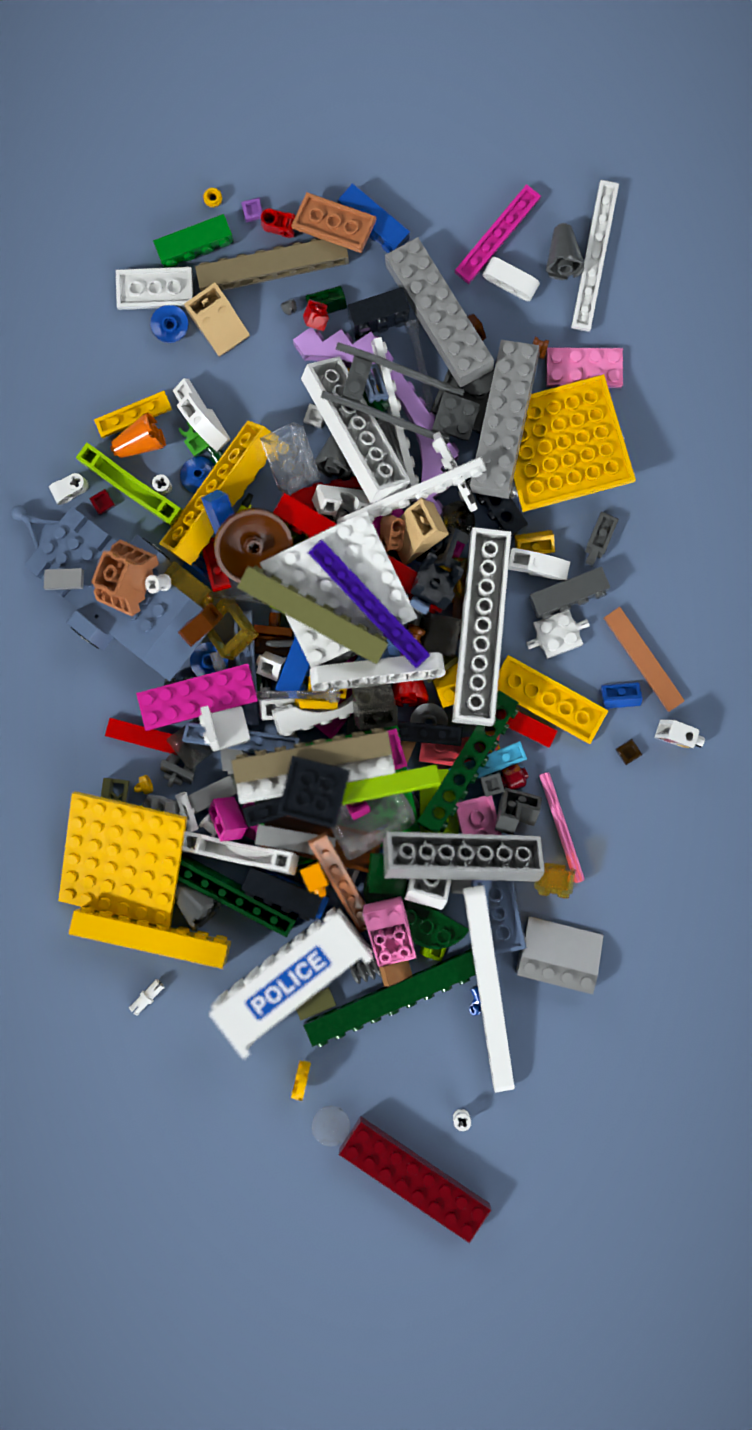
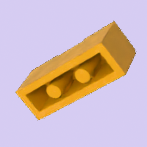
[300,861,329,897]

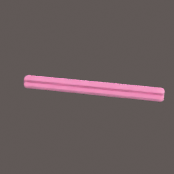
[539,772,585,883]

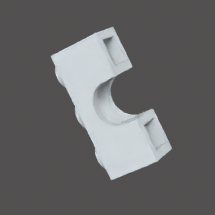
[312,484,375,516]

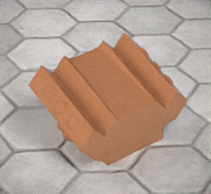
[91,540,159,616]

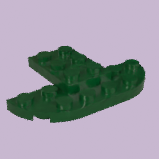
[363,873,469,949]

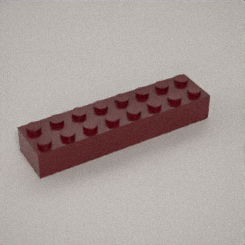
[339,1116,491,1243]

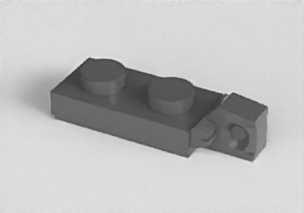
[585,512,619,566]

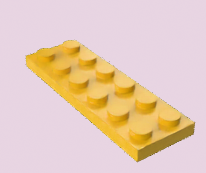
[497,655,608,744]

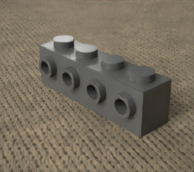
[529,567,611,620]

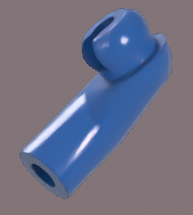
[469,985,482,1016]

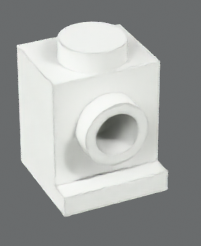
[256,651,287,681]

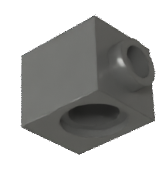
[479,772,505,797]

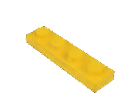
[94,391,172,439]

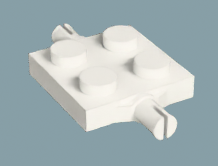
[526,610,590,659]

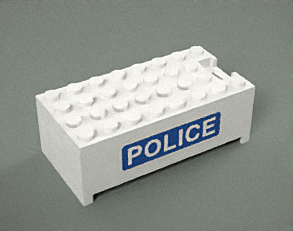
[209,907,373,1059]

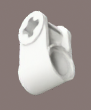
[49,473,89,505]

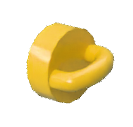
[134,775,154,795]

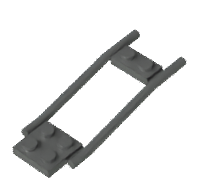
[320,342,480,444]

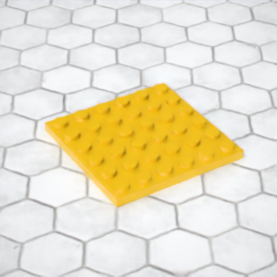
[513,374,636,512]
[58,791,187,928]

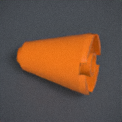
[110,412,166,458]

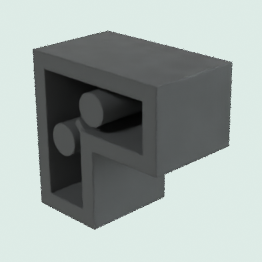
[495,787,542,835]

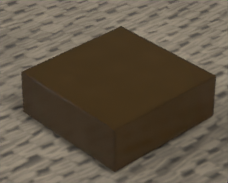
[615,739,642,765]

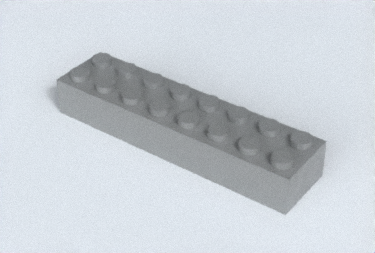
[385,237,494,388]
[470,340,539,499]
[383,832,545,882]

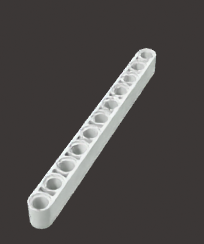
[463,885,514,1093]

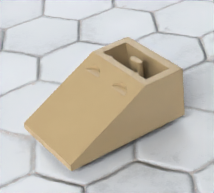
[184,283,250,357]
[397,498,449,566]

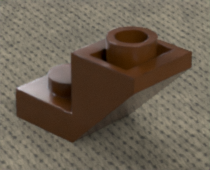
[178,602,224,647]

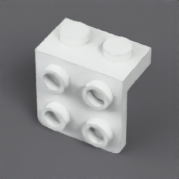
[199,706,250,751]

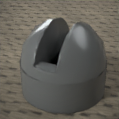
[280,299,297,315]

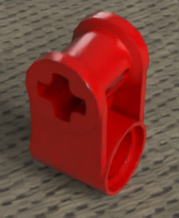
[261,208,296,238]

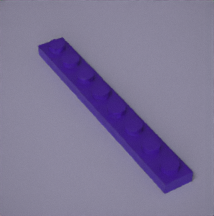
[307,539,430,668]

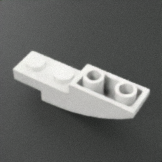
[173,378,231,451]
[508,548,570,581]

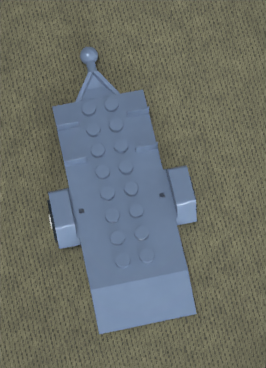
[11,505,208,681]

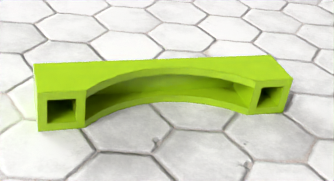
[76,442,182,526]

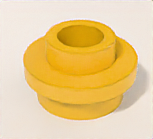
[203,188,222,208]

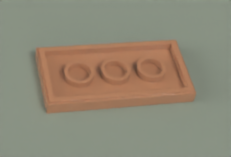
[291,192,377,253]

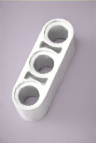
[483,257,540,301]

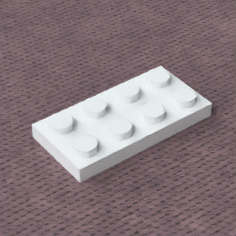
[116,267,193,310]

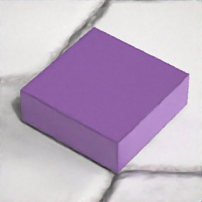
[241,198,263,222]

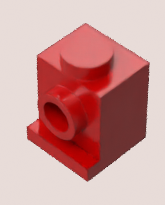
[303,299,329,331]

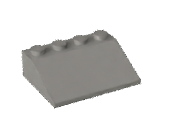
[515,916,604,994]

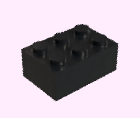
[347,287,410,339]

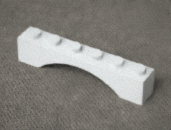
[271,684,391,736]
[182,831,299,875]

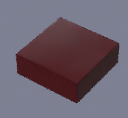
[89,489,116,515]

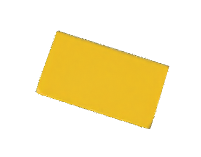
[514,530,555,554]

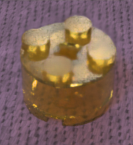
[534,863,576,898]

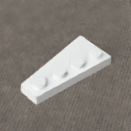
[432,431,478,512]

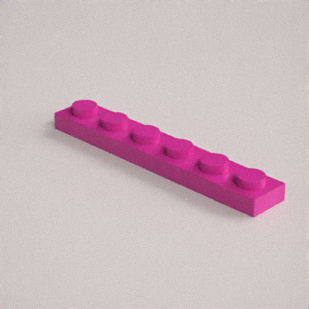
[454,184,541,284]

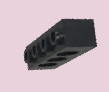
[466,477,528,537]

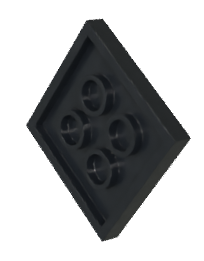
[277,755,351,829]

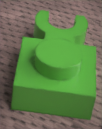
[179,422,210,458]

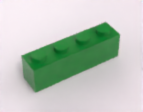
[153,214,234,268]

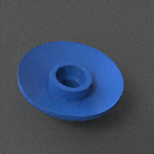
[150,305,189,343]
[180,457,215,494]
[190,642,229,677]

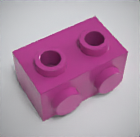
[208,797,247,842]

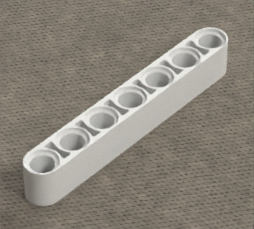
[310,653,445,692]

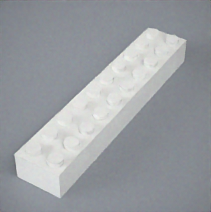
[452,527,511,726]

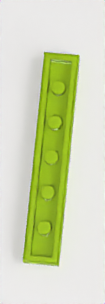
[342,765,441,805]

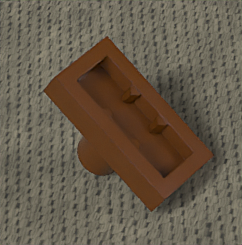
[253,612,293,638]

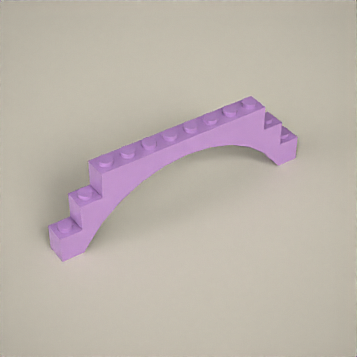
[293,327,459,517]

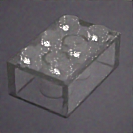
[260,422,321,495]

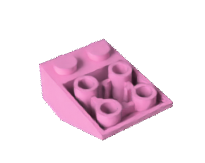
[363,896,416,967]

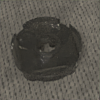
[443,500,475,535]

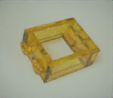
[164,561,215,608]
[207,598,259,660]

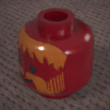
[500,764,529,790]

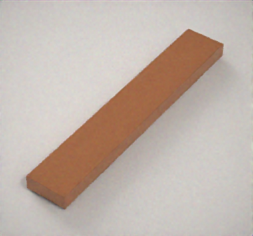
[603,607,685,712]
[308,832,367,933]

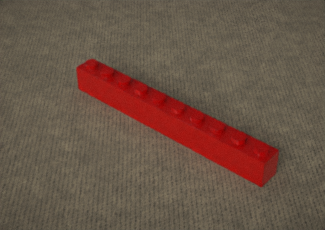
[273,493,442,615]

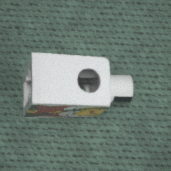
[654,720,705,748]

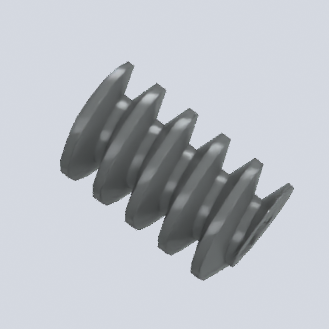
[350,956,382,984]

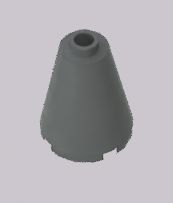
[546,223,584,280]
[314,433,351,479]
[175,880,222,930]

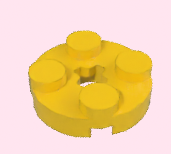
[291,1060,311,1101]

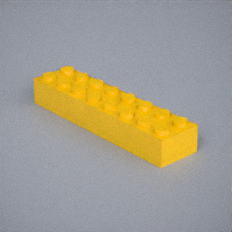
[159,420,280,565]
[69,906,231,969]

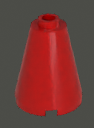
[390,654,428,707]

